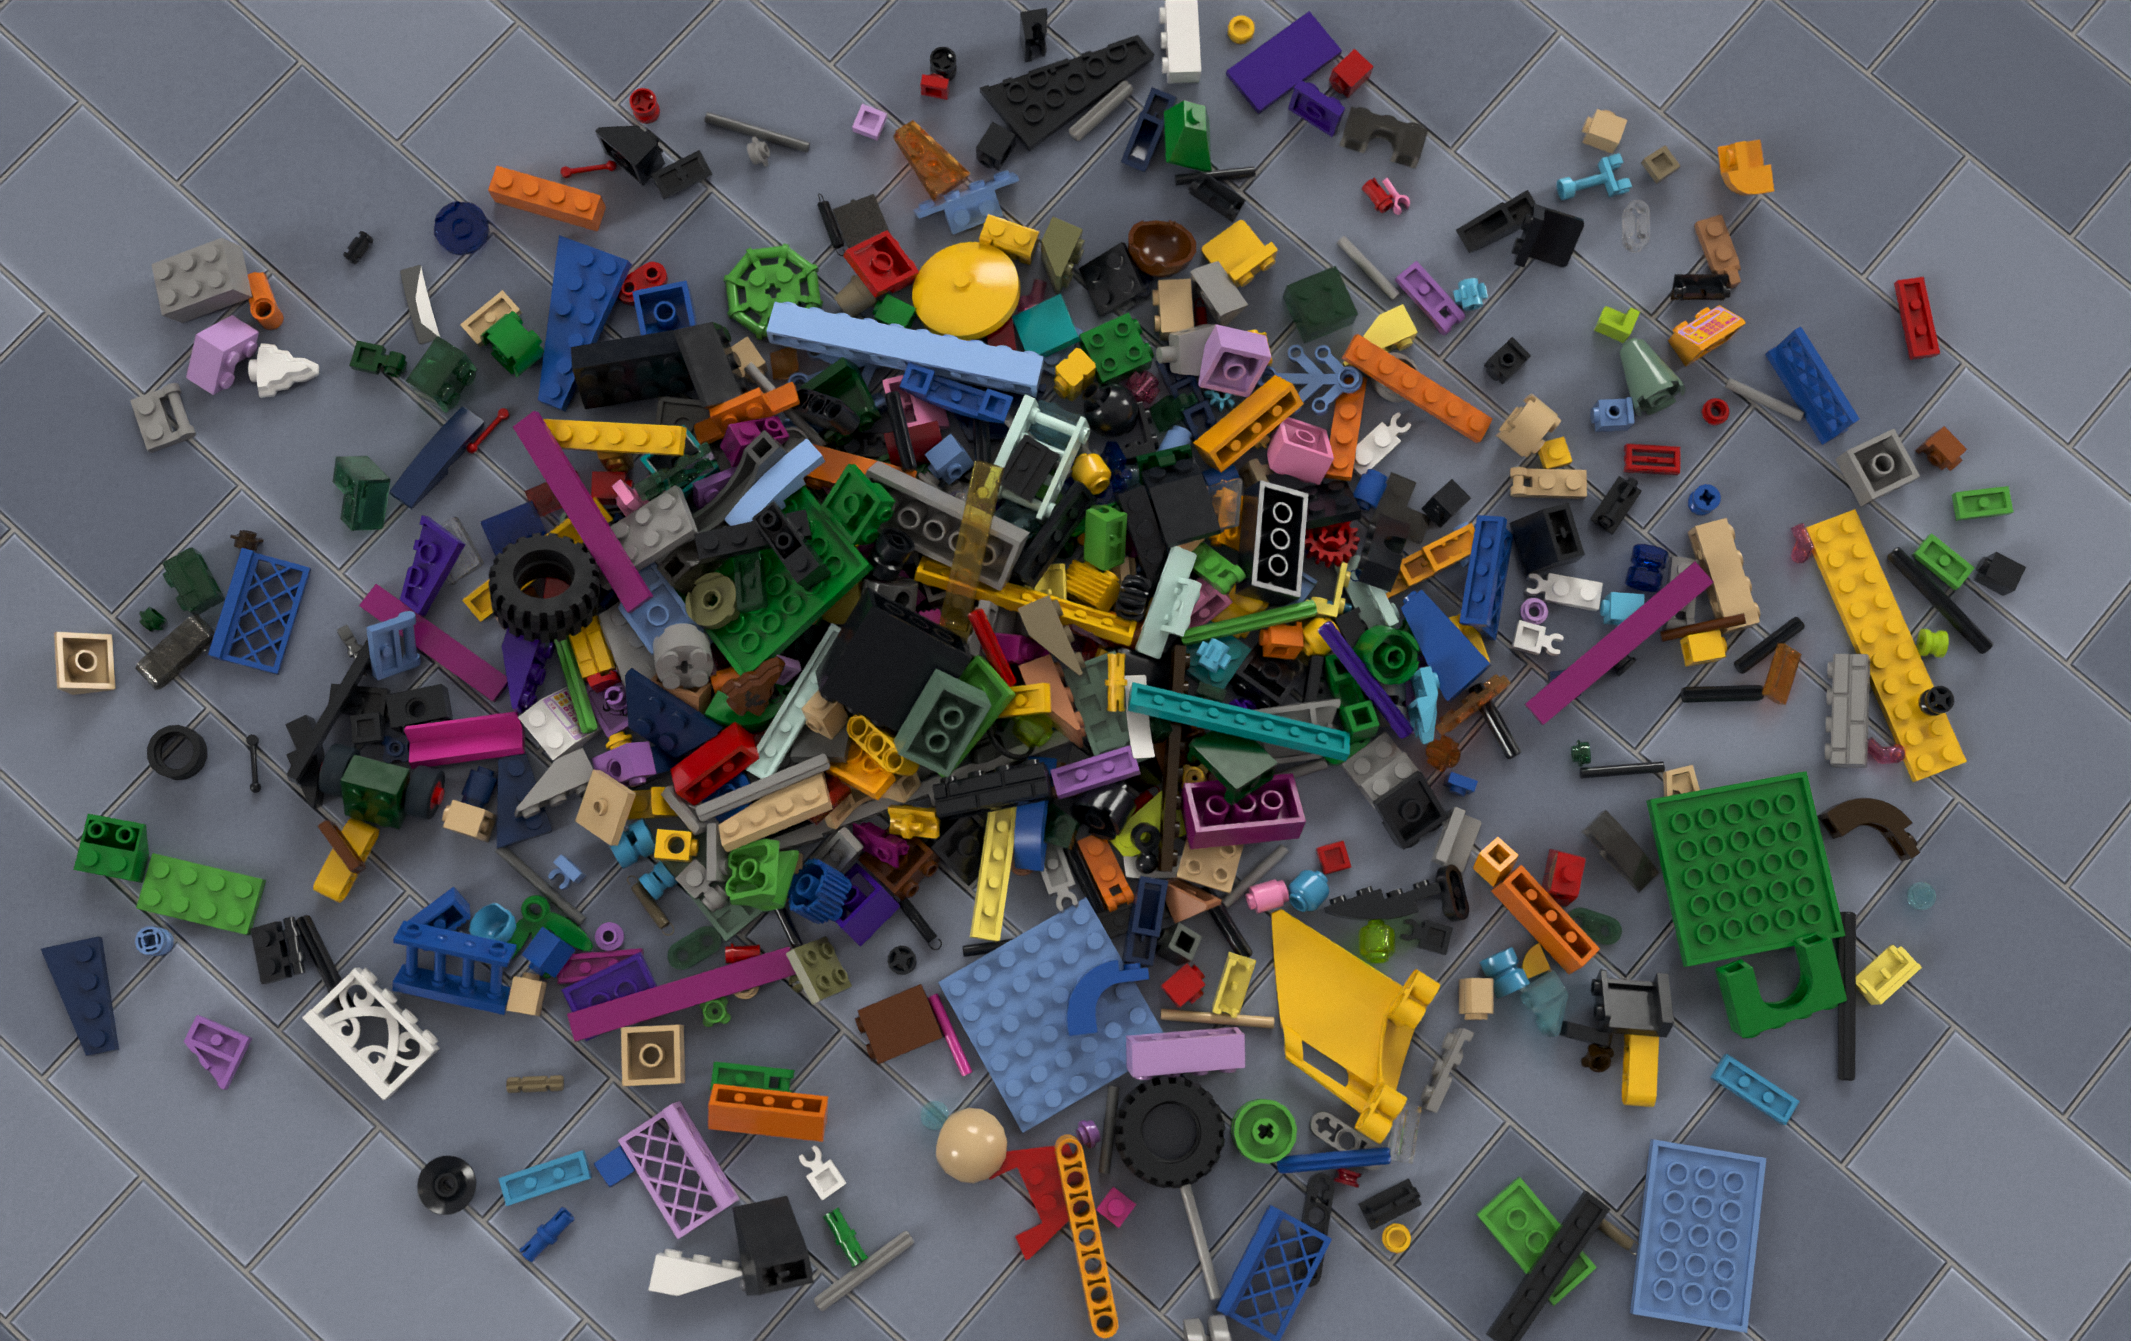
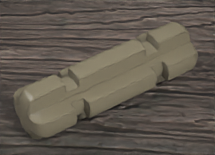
[506,1075,564,1093]

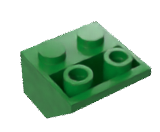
[73,814,149,883]

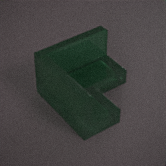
[332,456,391,531]

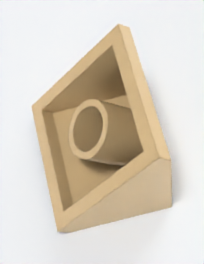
[54,632,115,695]

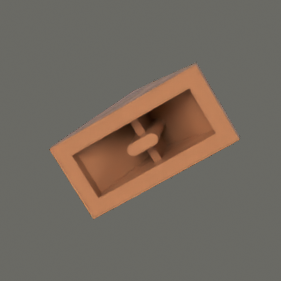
[1165,878,1222,924]

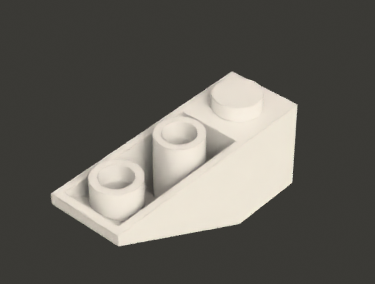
[649,1249,743,1296]

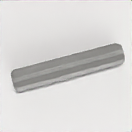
[1069,80,1133,141]

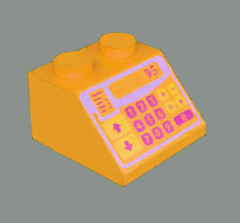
[1668,305,1746,367]

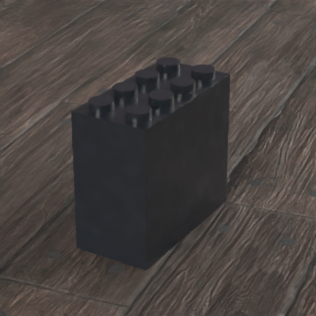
[815,587,972,734]

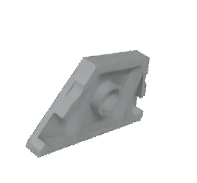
[1254,698,1341,764]

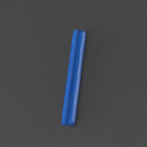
[1277,1147,1391,1174]

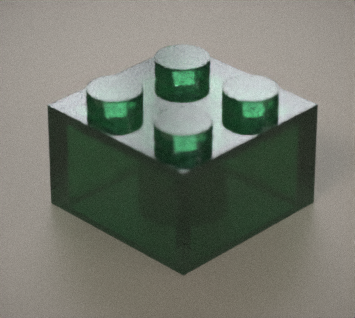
[1283,266,1358,344]
[406,336,477,413]

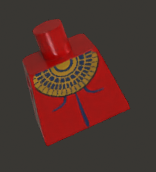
[1542,849,1585,907]

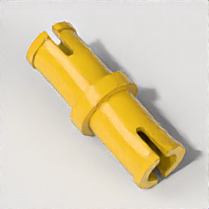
[1105,653,1127,712]

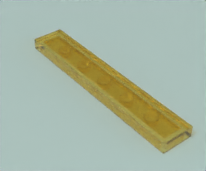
[939,460,1004,633]

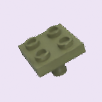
[786,936,852,1005]

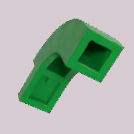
[704,680,795,734]

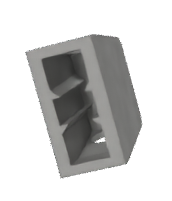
[1156,323,1216,376]

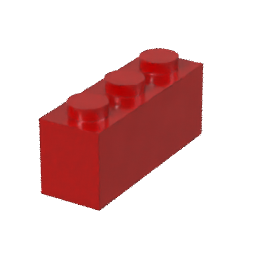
[670,722,760,806]

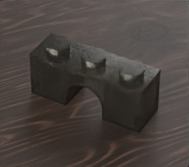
[1339,107,1428,169]

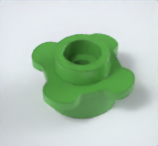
[700,997,731,1027]

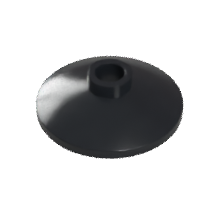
[417,1155,476,1215]

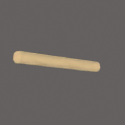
[1160,1009,1274,1029]

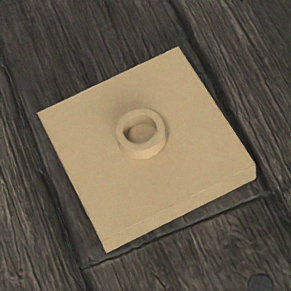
[575,770,636,846]

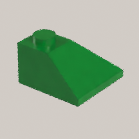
[1164,100,1212,171]

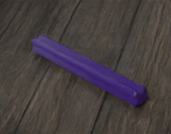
[1318,621,1414,739]

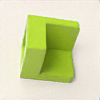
[1594,306,1640,343]

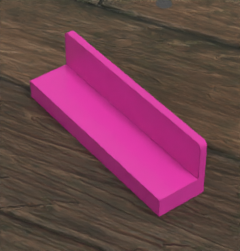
[404,712,525,769]

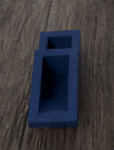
[1121,87,1178,173]
[1122,876,1168,967]

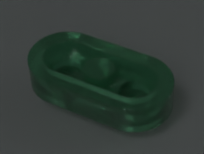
[1567,907,1622,945]
[667,926,722,970]

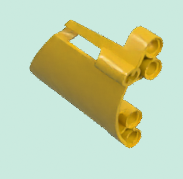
[1271,909,1441,1144]

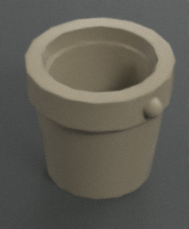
[834,275,878,318]

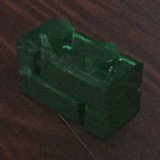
[163,547,225,615]

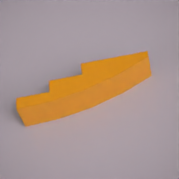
[1386,523,1475,599]

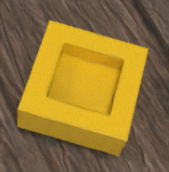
[1538,436,1573,469]

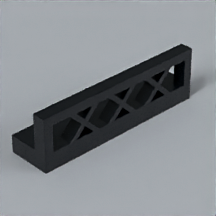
[1011,480,1097,588]

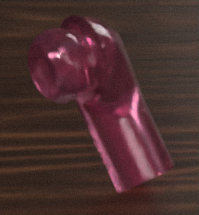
[1016,279,1047,312]
[1791,523,1814,563]
[1868,737,1906,764]

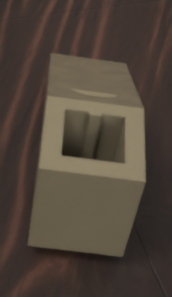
[1018,595,1086,677]

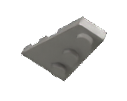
[598,601,656,694]
[1420,1028,1474,1113]

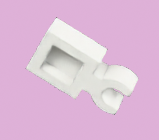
[1511,620,1564,656]
[799,1145,847,1200]

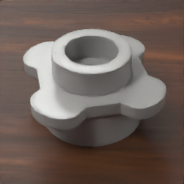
[747,136,770,167]

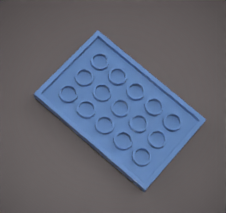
[1630,1139,1766,1333]

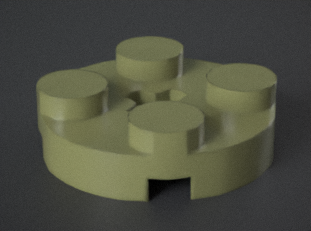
[685,572,741,630]

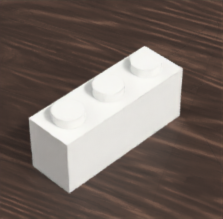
[1159,0,1201,83]

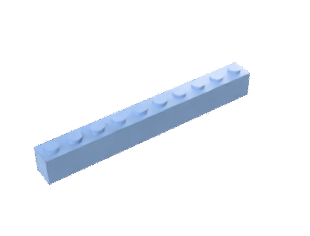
[766,302,1044,397]

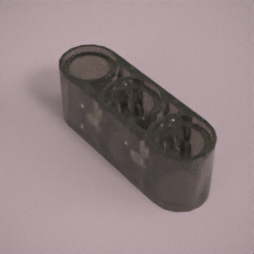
[135,614,215,690]

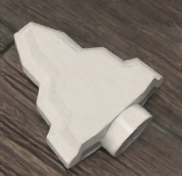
[248,343,319,398]

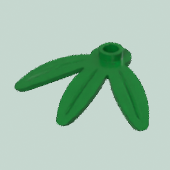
[506,895,593,979]

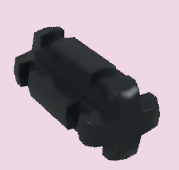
[343,231,373,264]

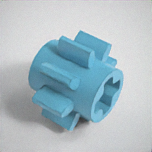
[1453,278,1488,311]
[1204,390,1238,412]
[1196,638,1231,673]

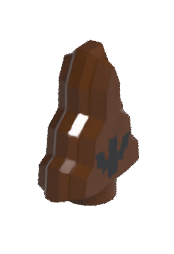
[721,656,786,716]

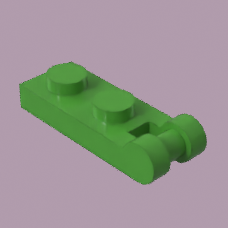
[1192,542,1246,595]

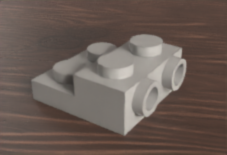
[1340,731,1420,810]

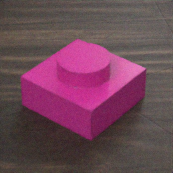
[1096,1186,1136,1228]

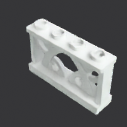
[302,968,440,1100]

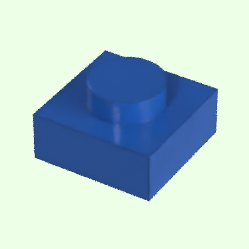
[1443,772,1478,797]

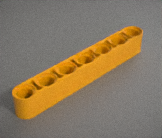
[1055,1134,1118,1338]

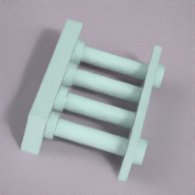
[980,394,1090,525]

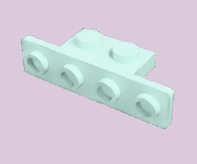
[1135,546,1202,659]
[1334,554,1400,629]

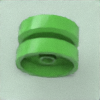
[1230,1099,1297,1164]

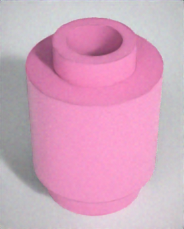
[1245,879,1289,914]

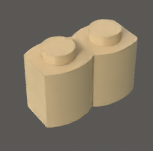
[1459,978,1494,1020]

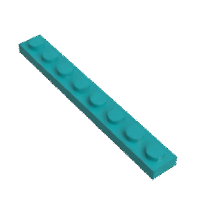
[1128,682,1350,761]

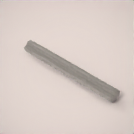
[696,754,830,821]

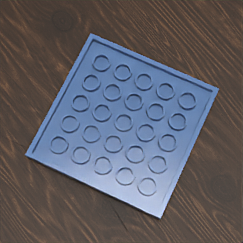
[938,897,1163,1133]

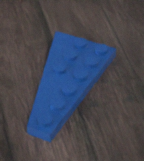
[538,235,632,412]

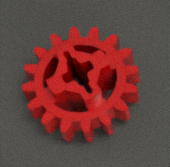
[1304,521,1360,568]

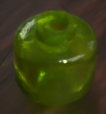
[1012,713,1054,748]
[1358,920,1396,964]

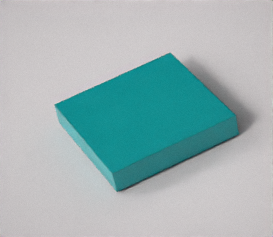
[1012,294,1081,358]

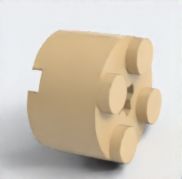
[1496,393,1561,458]

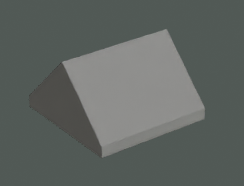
[1190,261,1248,326]

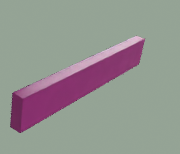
[359,584,508,703]

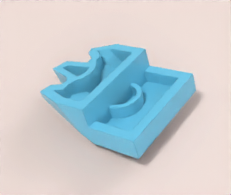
[1406,666,1440,744]

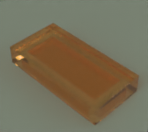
[1762,643,1802,705]

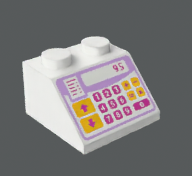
[518,687,603,761]

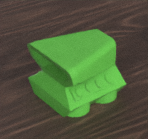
[725,839,799,911]

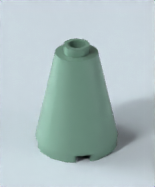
[1619,338,1686,416]

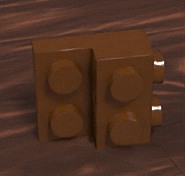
[858,826,941,901]

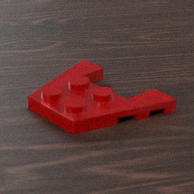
[989,1144,1087,1260]

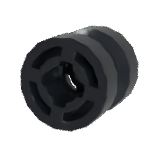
[930,47,957,81]

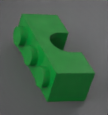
[1322,654,1380,743]

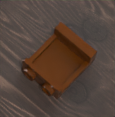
[855,984,943,1064]

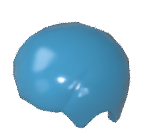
[469,903,516,942]

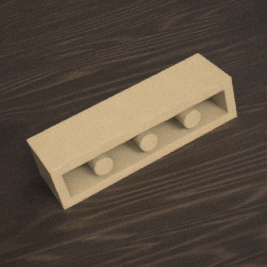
[1687,518,1760,635]

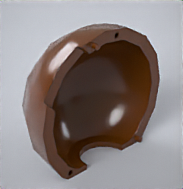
[1128,220,1196,277]

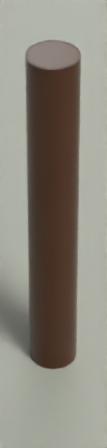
[1660,613,1747,642]

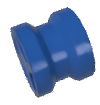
[1688,484,1721,516]

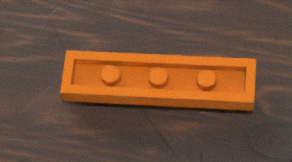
[1324,377,1367,481]

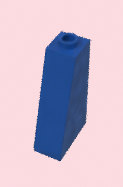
[1401,589,1492,703]

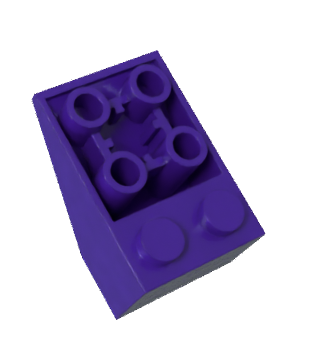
[502,628,555,715]

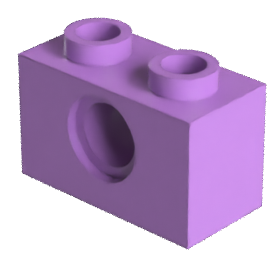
[592,741,656,788]

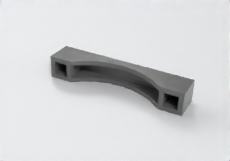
[655,430,788,576]

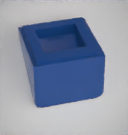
[594,1146,635,1187]

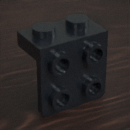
[1511,204,1584,268]

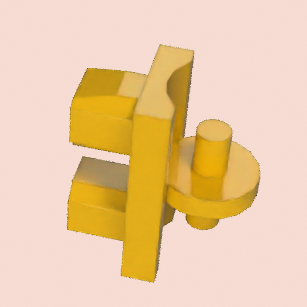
[888,804,941,839]

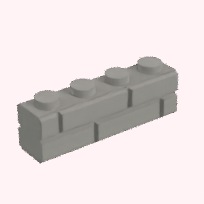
[1825,654,1870,768]

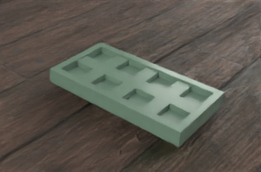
[1063,650,1149,763]
[661,828,765,942]

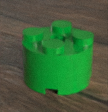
[480,311,544,377]
[1353,624,1419,685]

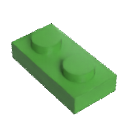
[1951,486,2014,521]
[1911,533,1975,590]

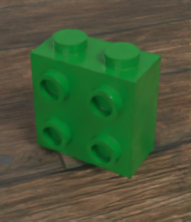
[1079,313,1154,385]

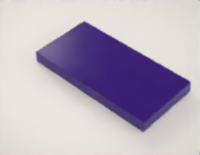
[1226,11,1342,114]

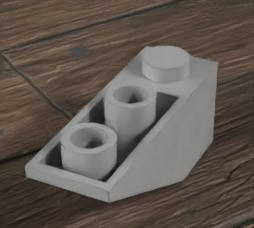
[514,748,593,819]

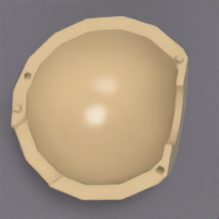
[936,1108,1007,1184]

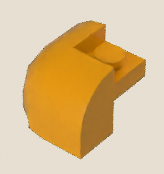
[1717,139,1774,196]

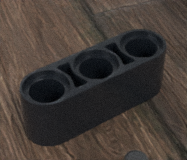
[792,388,860,435]

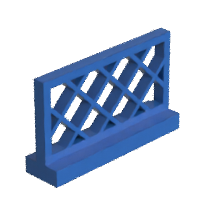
[1765,326,1860,445]
[1459,515,1513,641]
[208,548,311,675]
[1215,1204,1332,1341]

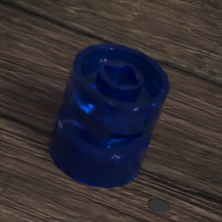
[1625,544,1669,592]

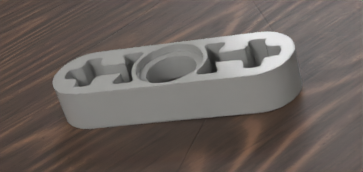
[1309,1112,1382,1170]

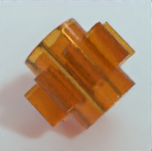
[1426,735,1461,772]

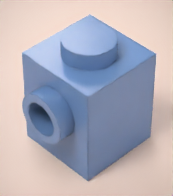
[925,434,975,485]

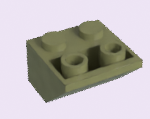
[1041,217,1085,294]

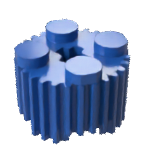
[787,858,852,924]

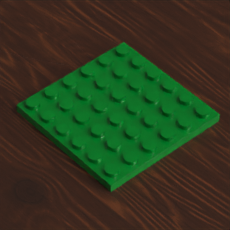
[658,485,873,676]
[1646,771,1845,967]

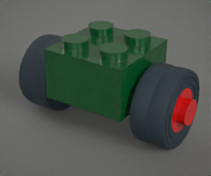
[319,744,445,829]

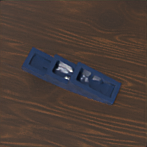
[1154,360,1217,460]
[389,406,485,510]

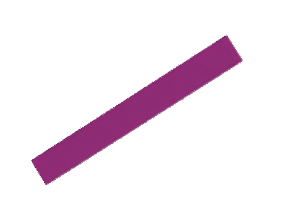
[513,411,654,613]
[1524,561,1714,725]
[567,946,796,1042]

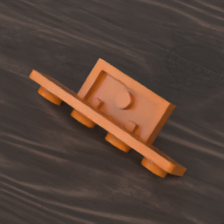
[694,382,800,447]

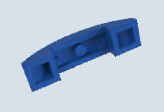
[899,362,1013,424]
[1014,756,1057,871]

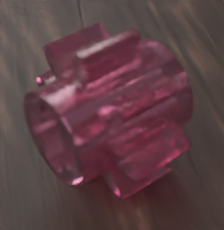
[1126,371,1160,404]

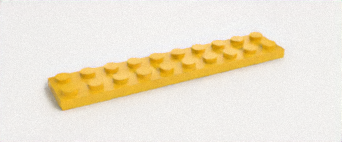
[1803,509,1967,782]

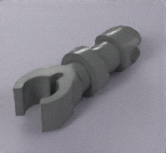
[337,624,372,676]

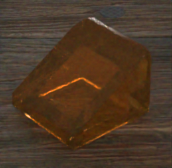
[770,347,800,380]

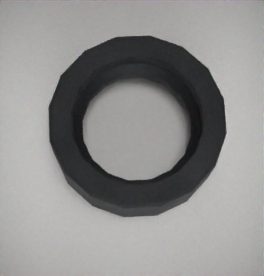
[147,725,207,780]

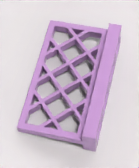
[618,1101,740,1239]

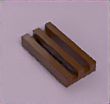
[318,820,366,874]

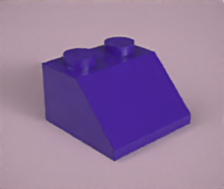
[835,863,900,947]

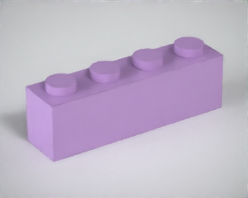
[1126,1027,1245,1080]

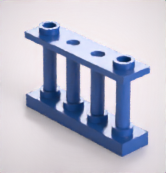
[392,920,517,1015]

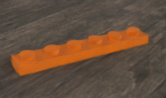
[1342,334,1493,443]

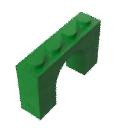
[1715,931,1847,1038]

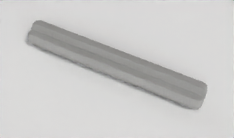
[814,1231,914,1311]

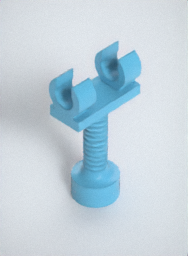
[1556,154,1632,200]

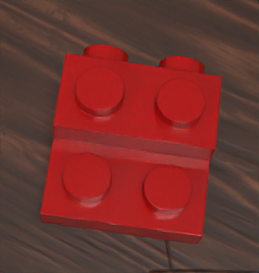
[843,230,919,298]

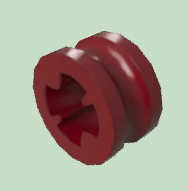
[1334,1168,1362,1188]

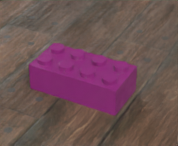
[1180,773,1306,849]

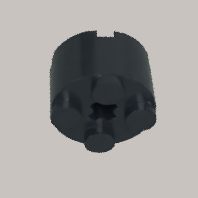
[1070,781,1136,840]

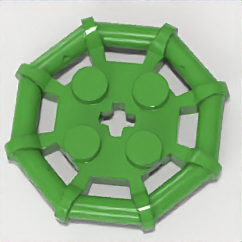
[723,243,823,340]

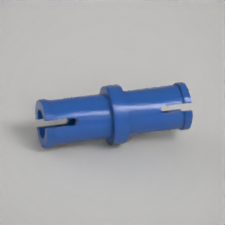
[519,1207,575,1262]

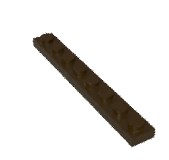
[1157,645,1190,872]

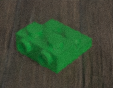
[820,464,896,545]

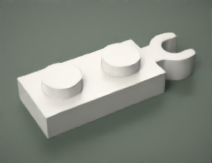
[1353,413,1411,478]
[1524,573,1603,611]

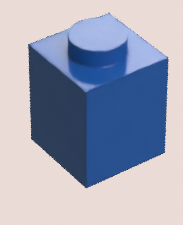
[522,927,576,978]

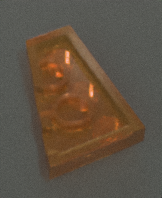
[893,120,970,202]
[1435,674,1512,736]

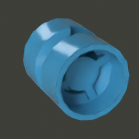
[609,818,656,869]
[1479,947,1530,999]

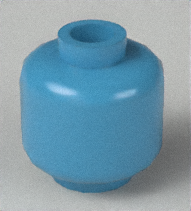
[1288,870,1330,912]

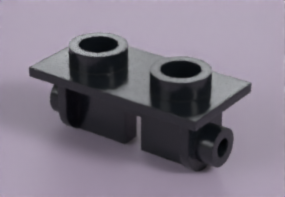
[1188,171,1246,222]
[1670,274,1731,301]
[1590,476,1642,535]
[1358,1178,1422,1230]

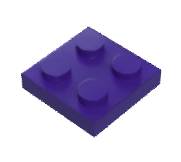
[1288,79,1345,137]

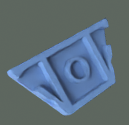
[618,562,713,655]

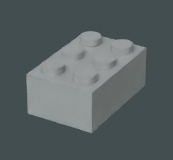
[151,238,252,323]

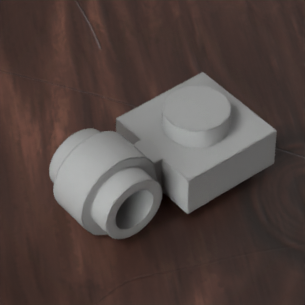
[675,858,729,913]

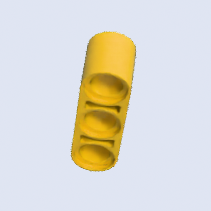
[847,715,919,776]
[313,818,380,903]
[1622,1034,1659,1107]

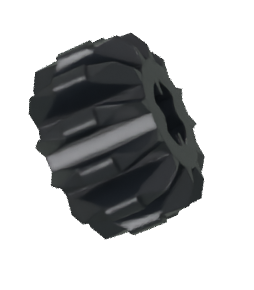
[1115,574,1152,623]

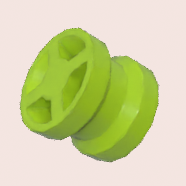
[1916,629,1949,658]

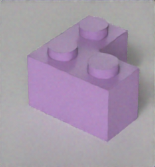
[186,315,259,395]

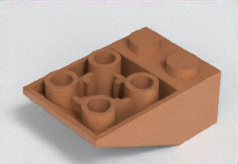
[1018,654,1086,748]

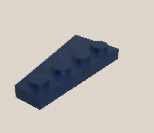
[41,936,119,1056]

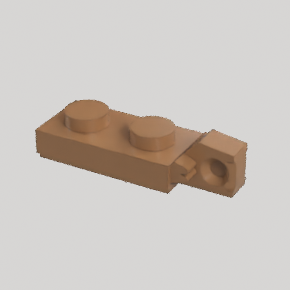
[1694,214,1741,289]

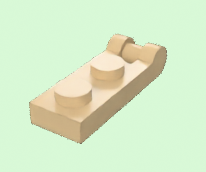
[1510,467,1587,499]

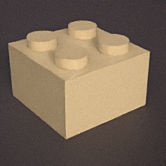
[621,1025,685,1086]

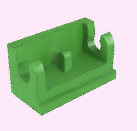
[1083,505,1127,571]

